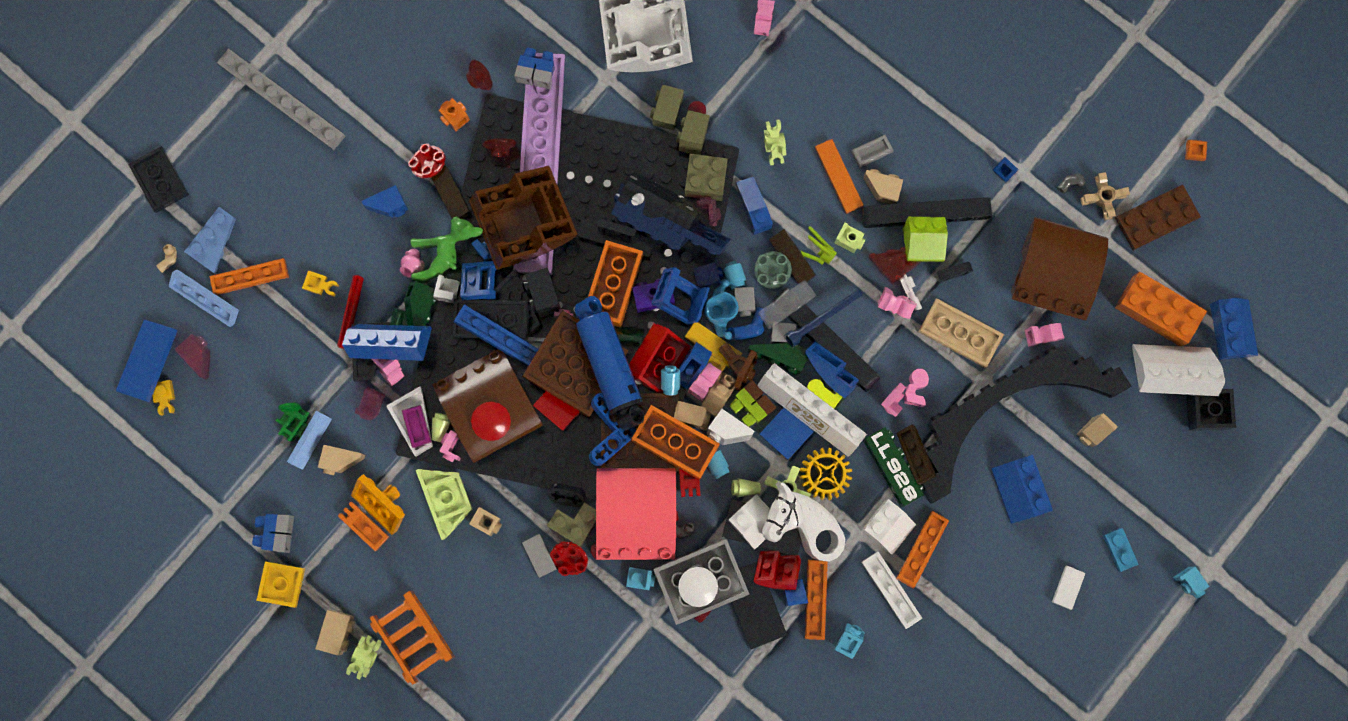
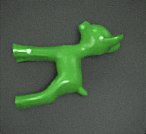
[411,216,483,283]

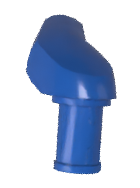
[727,307,768,340]

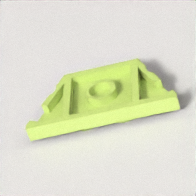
[416,469,473,540]

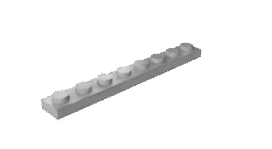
[217,49,345,150]

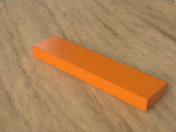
[815,139,864,214]
[209,258,289,295]
[896,511,949,589]
[805,559,828,640]

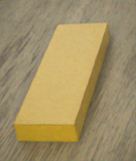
[684,323,743,369]

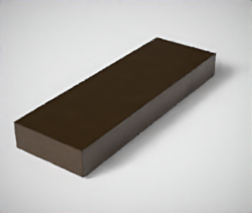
[431,165,471,219]
[769,229,817,286]
[896,424,936,485]

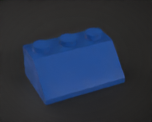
[1210,298,1258,360]
[991,455,1053,524]

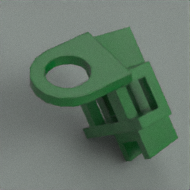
[275,403,311,442]

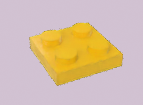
[256,561,305,608]

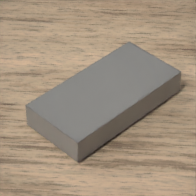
[851,135,894,168]
[522,534,557,578]

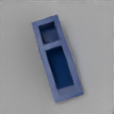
[805,342,859,399]

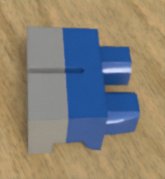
[514,47,555,89]
[252,514,294,553]

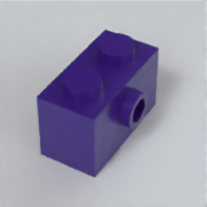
[632,278,675,313]

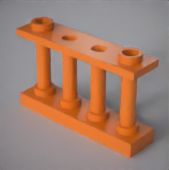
[370,591,455,685]

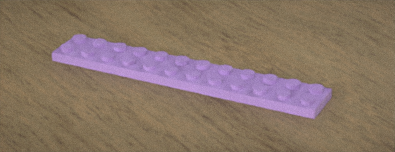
[513,53,565,275]

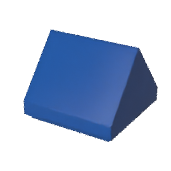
[993,157,1019,182]

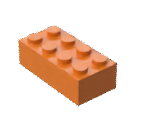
[588,240,643,328]
[1114,272,1207,346]
[632,405,720,480]

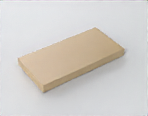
[918,298,1004,368]

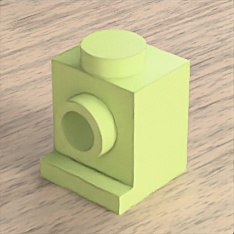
[834,223,865,253]

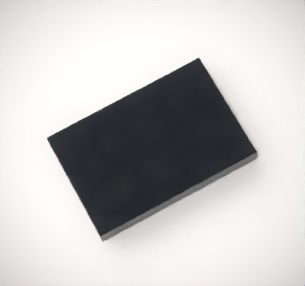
[128,146,189,213]

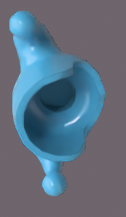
[704,279,739,340]

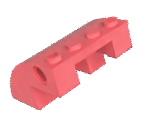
[596,468,676,560]

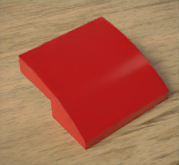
[533,392,581,431]
[754,551,801,590]

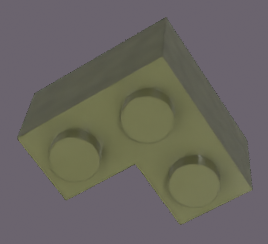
[547,503,596,547]

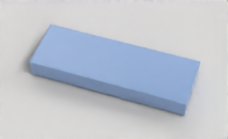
[287,411,332,470]

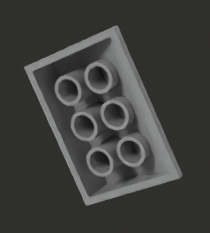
[653,538,749,625]

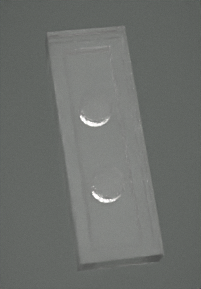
[758,280,816,329]

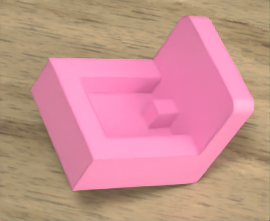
[440,430,461,462]

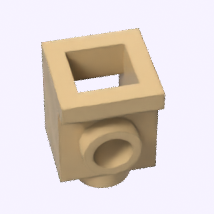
[470,507,502,536]

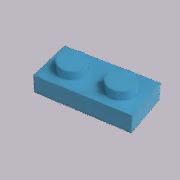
[1103,528,1139,572]

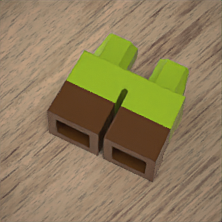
[729,380,777,427]

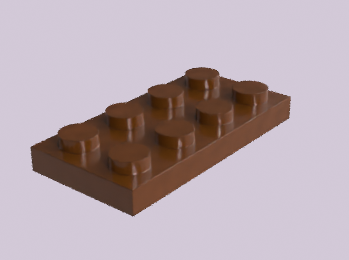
[1115,185,1201,251]

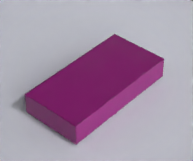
[402,405,432,448]

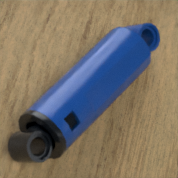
[575,296,644,430]

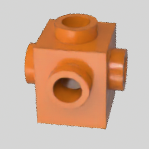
[439,98,470,132]

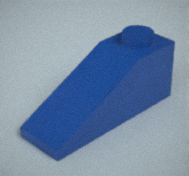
[736,177,773,235]

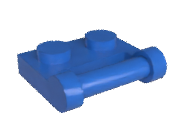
[460,261,496,300]

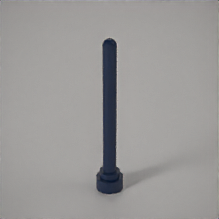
[784,290,862,347]

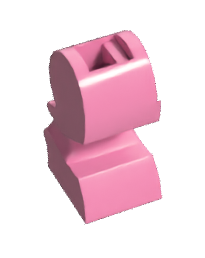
[754,0,775,36]
[878,287,917,319]
[1024,323,1064,347]
[372,359,404,386]
[688,362,722,402]
[903,369,929,408]

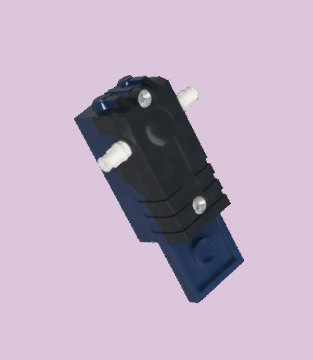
[611,174,731,255]

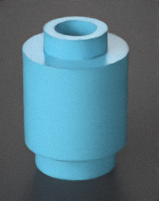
[723,261,747,291]
[661,365,680,395]
[708,450,730,479]

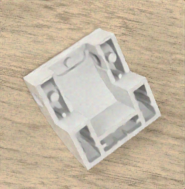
[599,0,693,72]

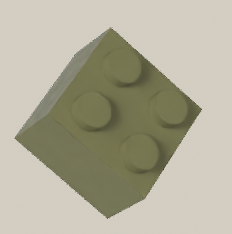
[685,154,728,201]

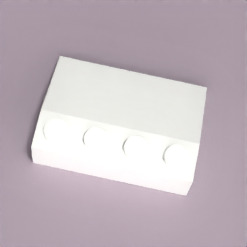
[1132,344,1225,396]

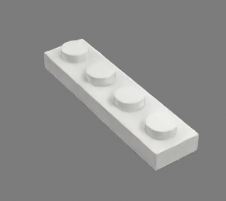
[861,552,922,629]

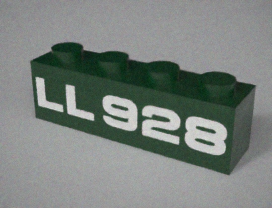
[863,427,924,507]

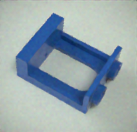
[652,267,710,324]

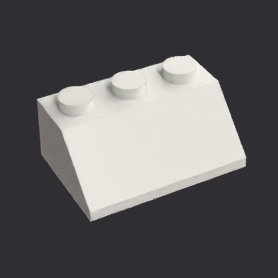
[707,409,754,445]

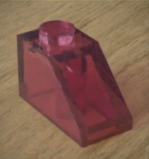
[175,334,211,380]

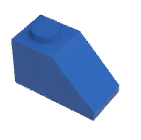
[361,185,408,218]
[678,342,712,390]
[783,579,808,606]

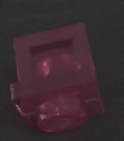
[696,197,721,226]
[355,387,385,420]

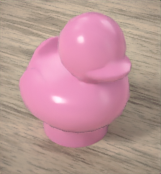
[400,248,425,278]

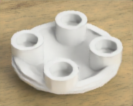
[678,567,718,607]

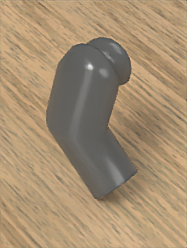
[1057,173,1086,194]
[676,522,695,539]

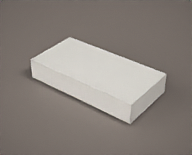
[1052,566,1085,610]

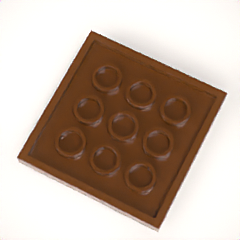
[522,310,628,417]
[601,393,679,471]

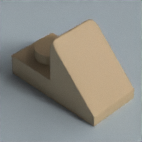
[674,401,711,431]

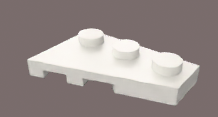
[387,386,433,456]

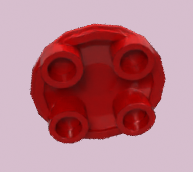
[408,144,446,178]
[471,401,511,441]
[550,542,588,576]

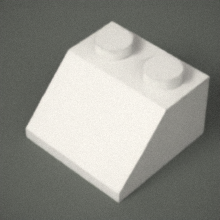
[861,499,916,555]

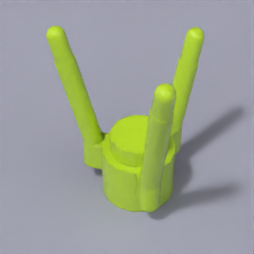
[801,226,837,265]

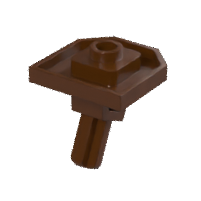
[719,343,758,392]

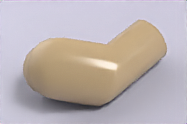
[156,244,177,273]

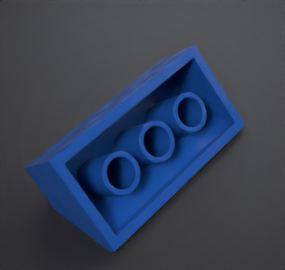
[342,324,432,361]

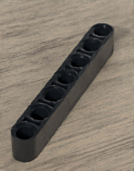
[861,197,993,228]
[772,287,880,392]

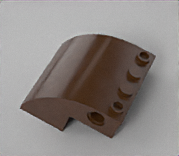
[469,165,577,270]
[1011,217,1109,321]
[432,349,543,463]

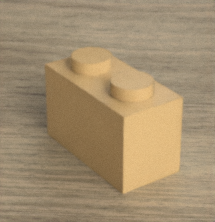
[316,610,355,656]

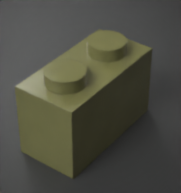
[650,85,684,131]
[676,110,710,155]

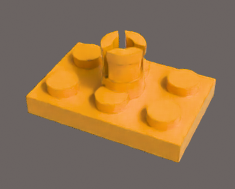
[351,474,405,535]

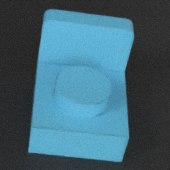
[626,567,656,590]
[835,623,865,659]

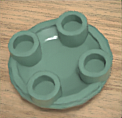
[754,251,792,289]

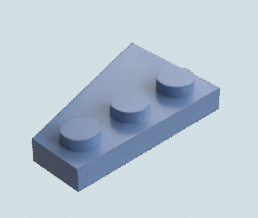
[184,207,236,274]

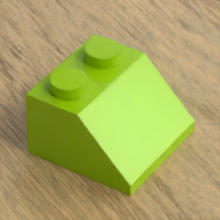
[903,217,948,262]

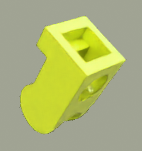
[806,379,842,409]

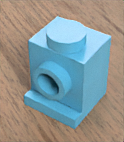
[1173,567,1210,599]

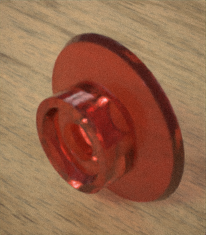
[466,60,493,90]
[482,138,516,157]

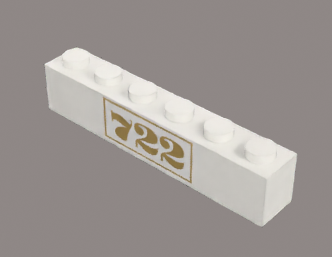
[757,363,867,457]

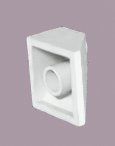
[728,494,770,550]

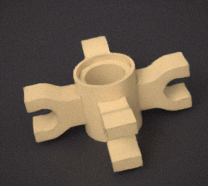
[1080,172,1130,220]

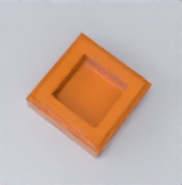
[1185,140,1207,161]

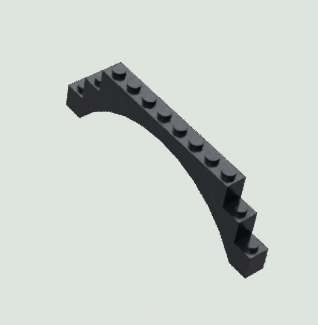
[922,346,1132,504]

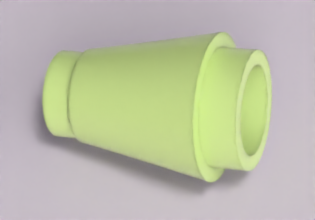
[431,413,451,442]
[731,478,761,497]

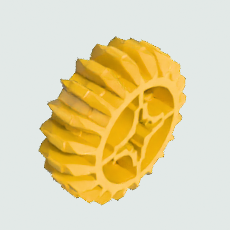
[800,448,852,500]

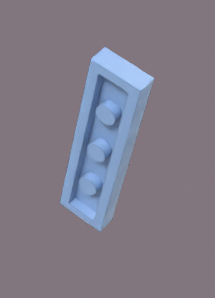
[168,270,239,327]

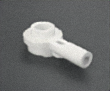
[900,274,922,311]

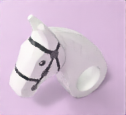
[762,481,845,562]

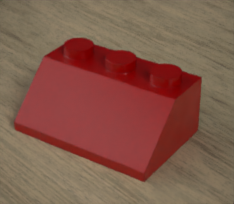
[629,323,691,393]

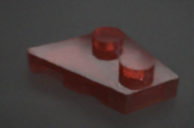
[869,247,922,284]

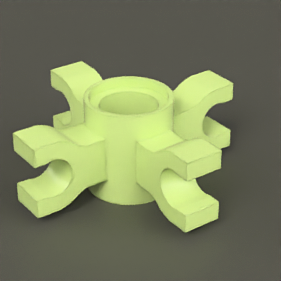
[764,120,786,165]
[764,466,811,498]
[346,635,382,679]

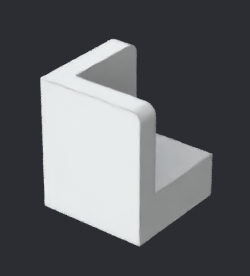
[433,274,460,303]

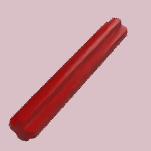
[337,275,364,349]

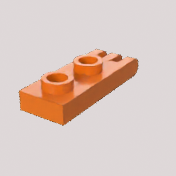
[338,501,390,551]

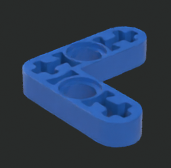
[589,393,636,466]

